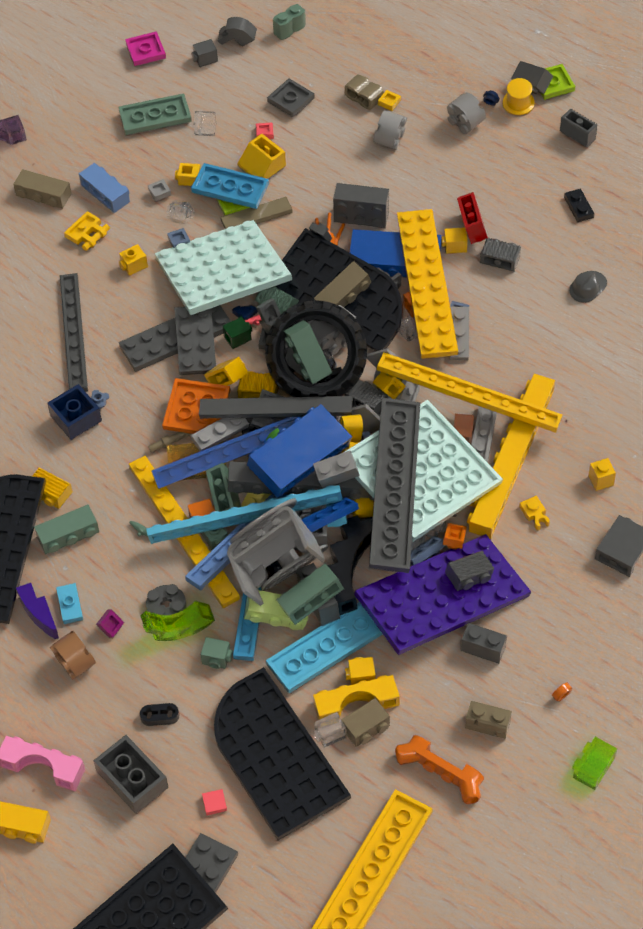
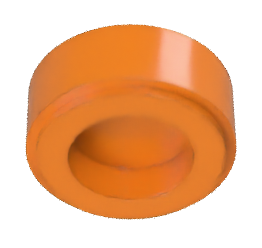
[552,682,572,701]

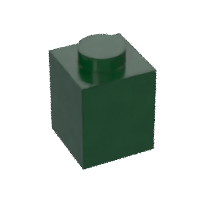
[223,317,253,349]

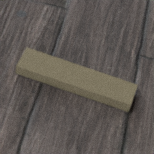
[221,197,293,229]

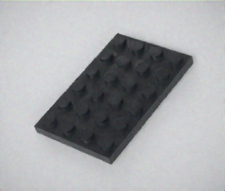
[73,843,228,929]

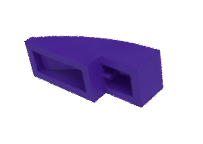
[16,583,59,639]

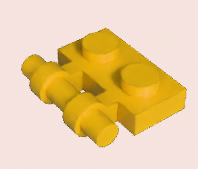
[64,211,110,251]

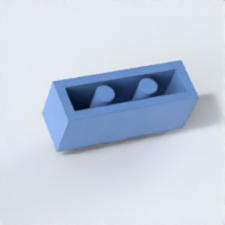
[79,163,130,213]

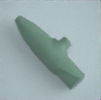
[129,521,148,537]

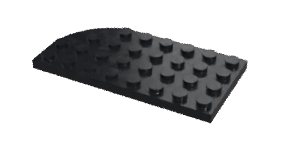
[275,228,403,351]
[0,474,46,624]
[214,667,351,841]

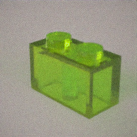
[572,736,617,790]

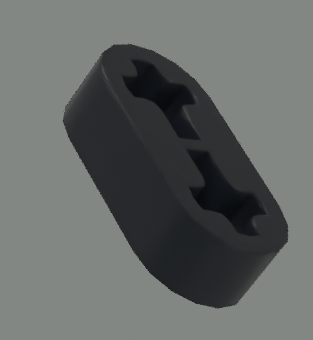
[140,703,180,726]

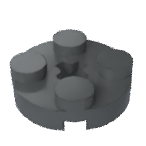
[146,584,186,624]

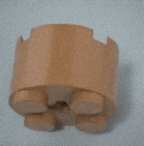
[49,631,96,680]

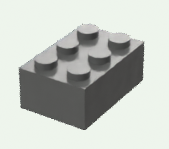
[333,183,389,228]
[93,735,169,814]

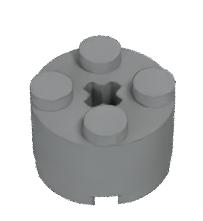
[447,92,486,134]
[373,110,407,150]

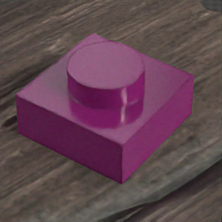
[96,609,124,638]

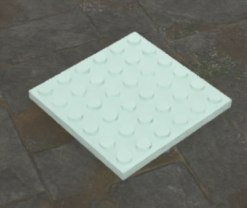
[155,220,292,315]
[343,400,503,542]

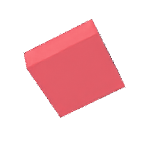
[256,122,274,139]
[202,789,227,816]

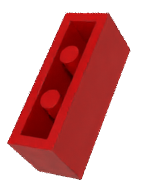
[457,192,488,244]

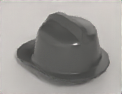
[569,271,607,303]

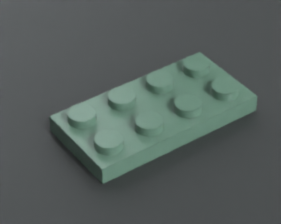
[118,93,192,135]

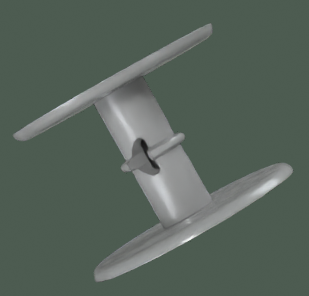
[230,498,328,591]

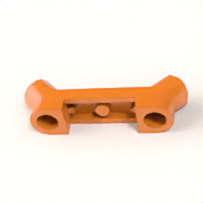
[395,735,484,804]

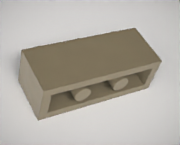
[13,169,72,209]
[314,261,371,307]

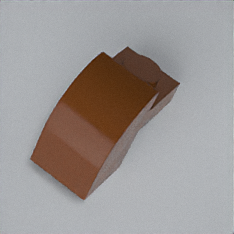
[454,413,474,445]

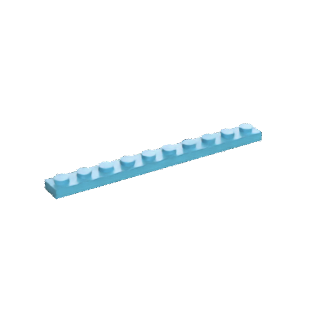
[146,485,343,544]

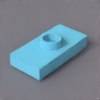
[56,583,83,624]

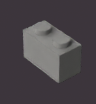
[313,451,360,488]

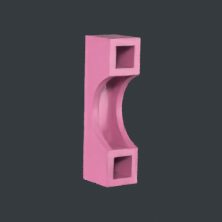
[0,736,85,791]

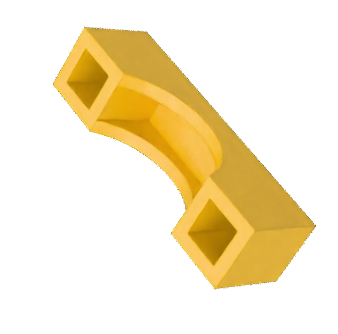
[313,675,400,725]

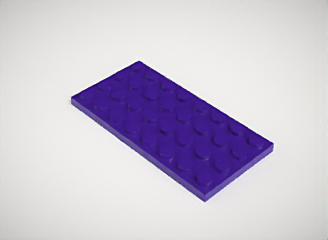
[354,534,531,655]

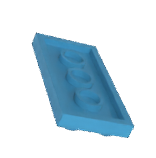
[191,163,269,209]

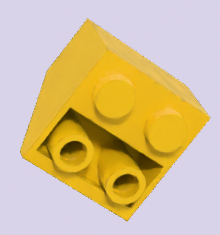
[237,134,286,179]

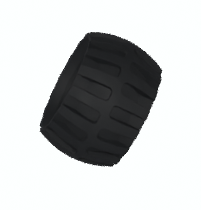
[265,300,367,397]

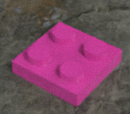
[125,31,166,66]

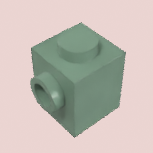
[200,637,233,669]

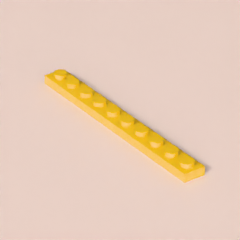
[377,352,563,433]
[129,455,240,608]

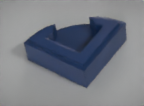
[232,305,258,320]

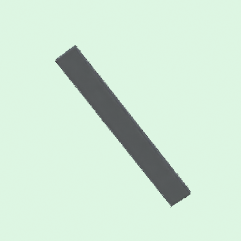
[60,273,88,392]
[199,396,353,419]

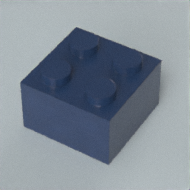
[47,384,102,440]

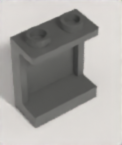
[595,515,643,577]

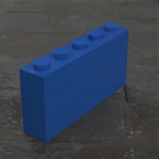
[350,229,441,278]
[247,404,352,498]

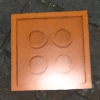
[162,378,230,434]

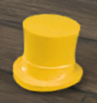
[503,78,535,115]

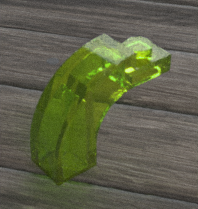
[140,601,215,641]

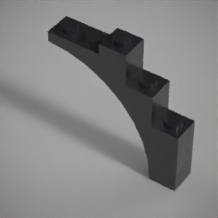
[327,515,373,615]

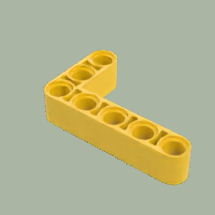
[339,414,374,518]

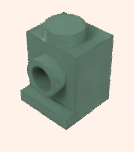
[200,528,228,550]

